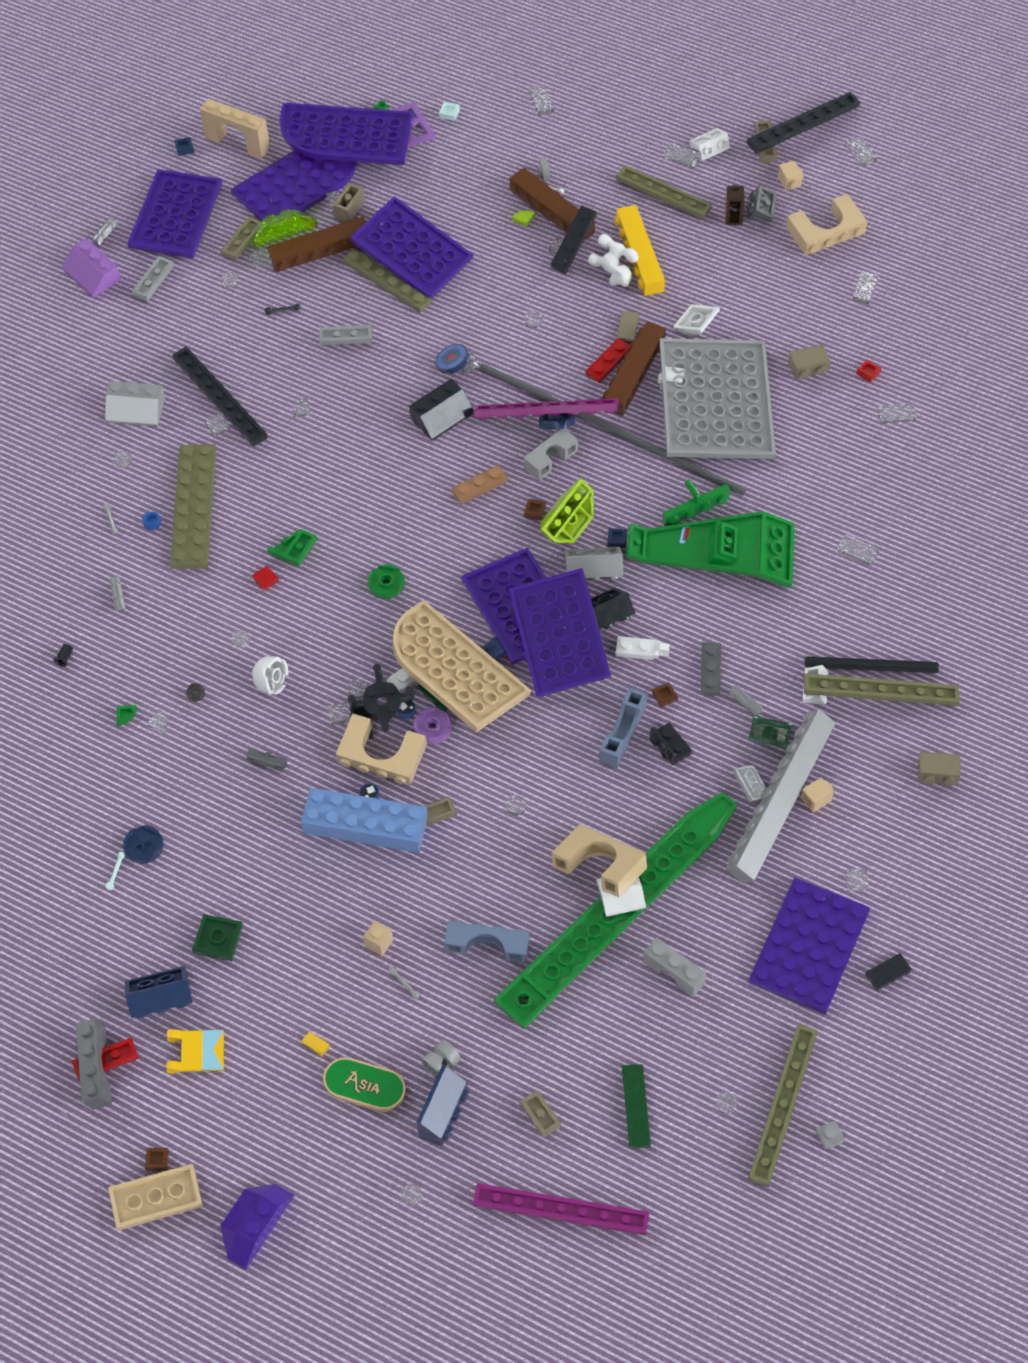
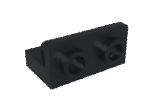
[649,722,692,765]

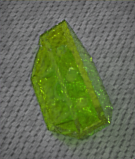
[252,209,318,249]

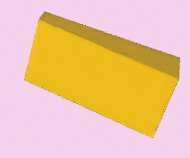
[301,1031,330,1057]

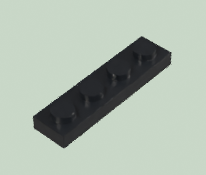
[550,205,597,274]

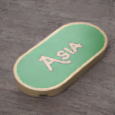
[323,1057,406,1112]

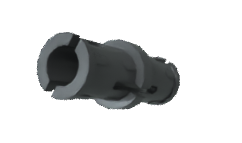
[246,748,287,771]

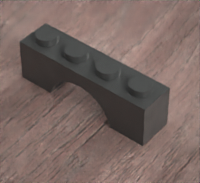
[76,1018,112,1110]

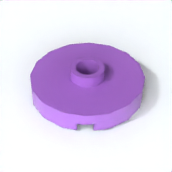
[413,707,452,744]

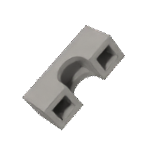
[524,428,578,481]
[643,937,706,998]

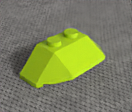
[540,478,594,544]

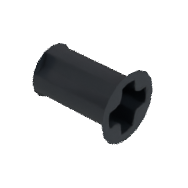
[53,644,73,667]

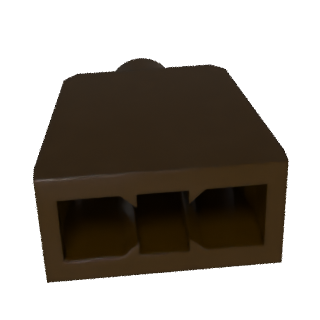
[725,185,744,225]

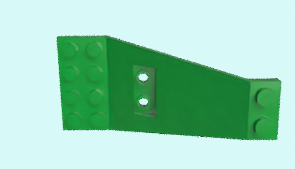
[626,511,795,588]

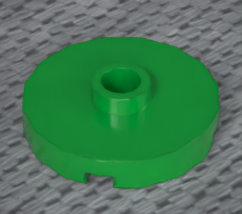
[368,564,405,599]

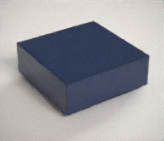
[174,137,194,156]
[607,528,627,548]
[481,636,506,661]

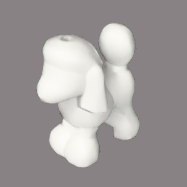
[588,234,639,287]

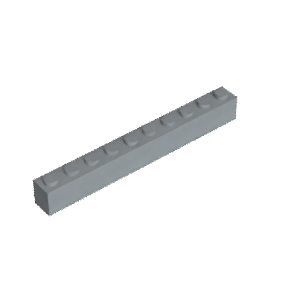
[726,709,836,883]

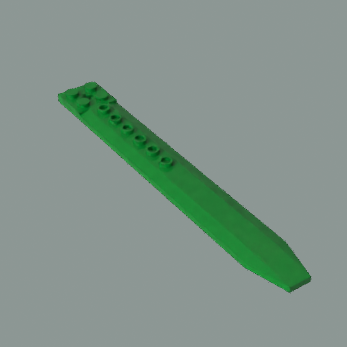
[494,792,738,1029]

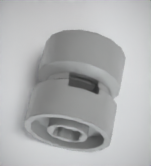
[421,1040,461,1078]

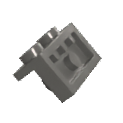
[747,185,777,222]

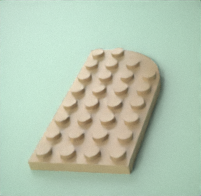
[392,600,531,733]

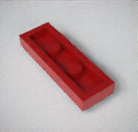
[586,338,631,384]
[71,1037,139,1082]

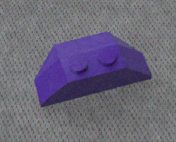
[220,1184,294,1270]

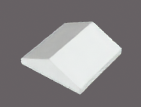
[673,304,720,338]
[596,877,646,917]

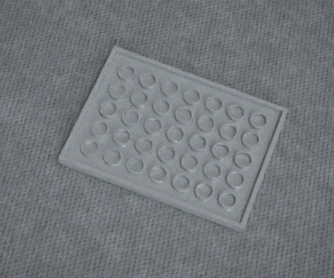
[659,338,776,459]

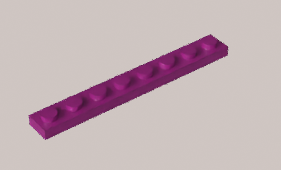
[474,398,619,419]
[473,1183,649,1236]

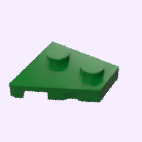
[267,529,317,567]

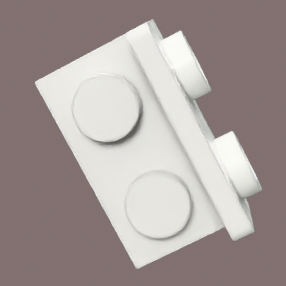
[689,128,730,160]

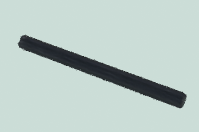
[804,656,939,673]

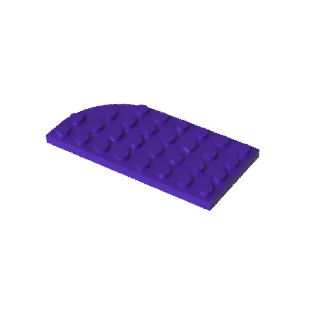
[279,102,414,165]
[231,150,357,232]

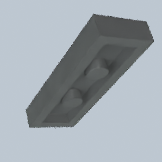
[701,642,721,696]

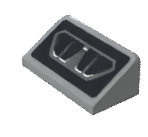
[733,766,767,805]

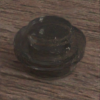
[186,683,205,702]

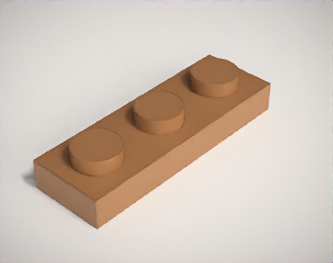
[451,465,508,505]

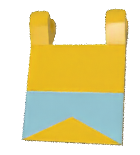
[166,1029,224,1074]

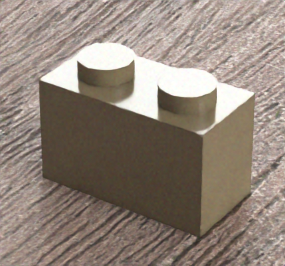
[333,182,365,223]
[788,344,830,379]
[918,752,960,786]

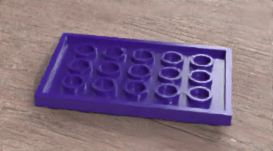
[127,169,222,258]
[350,196,473,299]
[461,547,546,665]
[509,568,612,698]
[748,877,871,1015]

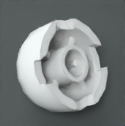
[252,656,288,695]

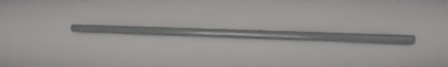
[479,363,746,495]

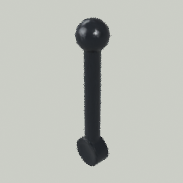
[264,304,301,315]

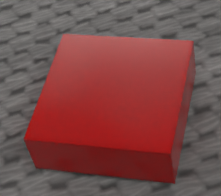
[856,360,882,383]
[252,566,279,591]

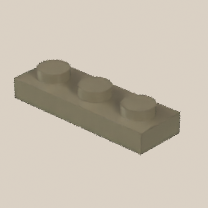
[754,120,777,163]
[221,217,264,261]

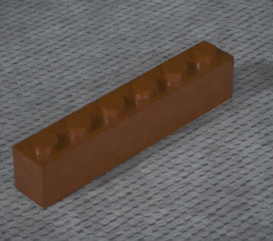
[509,168,595,242]
[267,217,366,273]
[602,321,666,416]

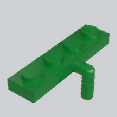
[662,480,730,526]

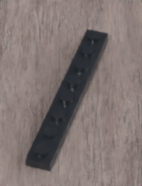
[746,92,860,154]
[172,346,268,447]

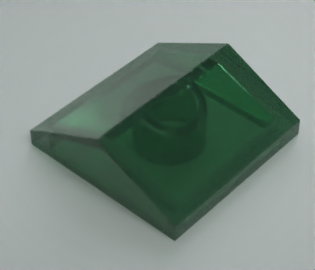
[748,716,792,748]

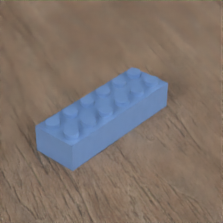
[301,787,428,853]

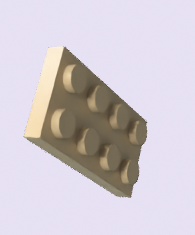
[108,1164,203,1231]

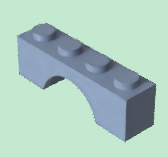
[599,688,647,768]
[444,920,530,963]

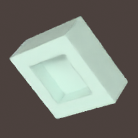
[439,101,460,121]

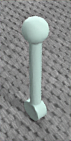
[106,852,125,891]

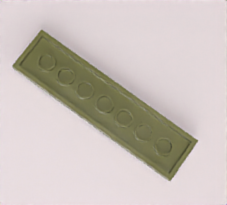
[170,444,216,569]

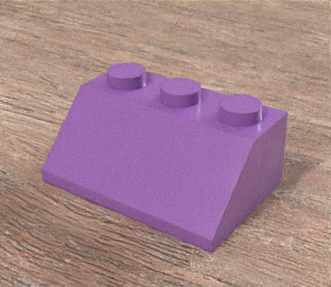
[62,238,121,298]

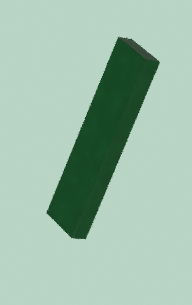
[622,1064,651,1149]

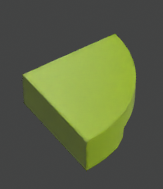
[512,210,535,227]

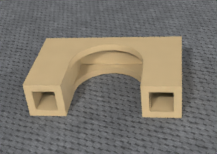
[200,98,270,159]
[786,194,867,255]
[336,714,427,785]
[552,824,647,898]

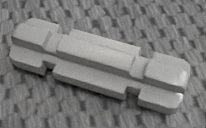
[92,217,118,245]
[110,576,125,611]
[730,685,763,716]

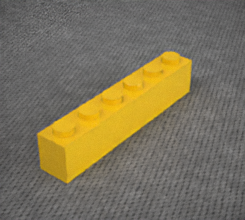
[614,205,665,296]

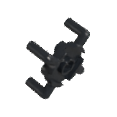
[347,664,415,732]

